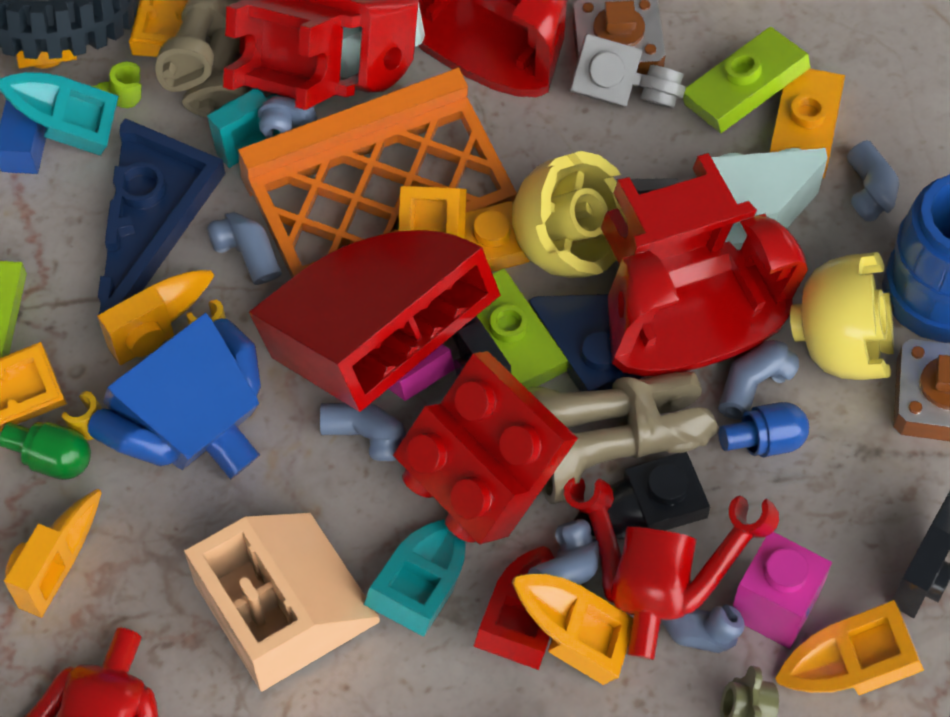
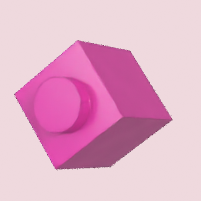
[732,532,832,649]

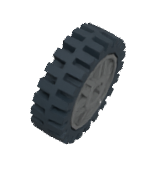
[0,0,138,59]

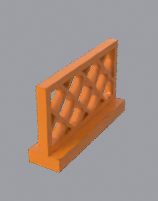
[238,67,517,278]

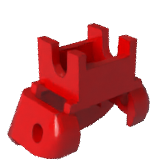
[223,0,419,110]
[418,0,568,98]
[601,153,808,377]

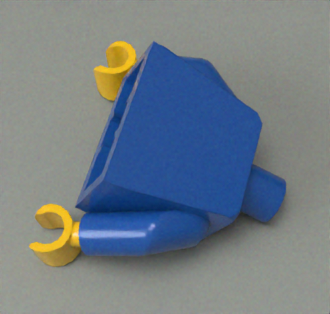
[61,299,261,480]

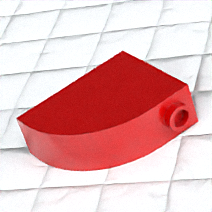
[249,230,501,412]

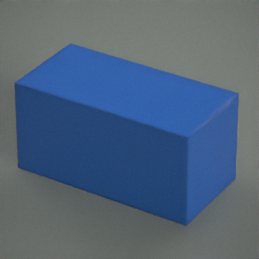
[0,99,46,174]

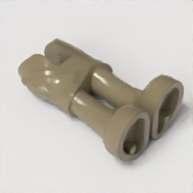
[155,0,252,118]
[527,371,719,504]

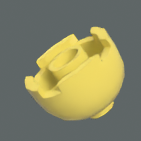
[512,151,628,278]
[790,252,894,380]

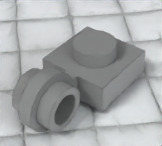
[569,34,686,108]

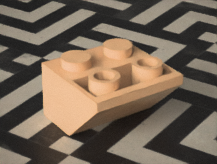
[184,513,380,692]

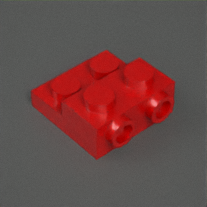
[393,351,578,545]

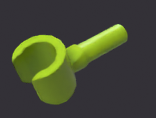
[92,61,142,109]

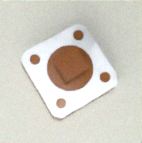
[572,0,665,75]
[893,339,950,442]

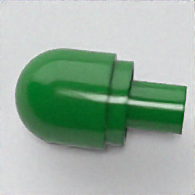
[0,421,91,480]

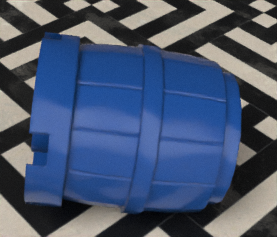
[882,174,950,343]

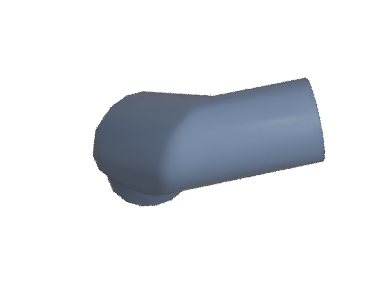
[258,96,318,138]
[846,140,900,222]
[207,212,282,285]
[718,340,799,420]
[320,403,406,461]
[528,519,599,585]
[661,604,745,653]

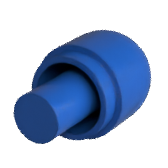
[718,402,809,458]

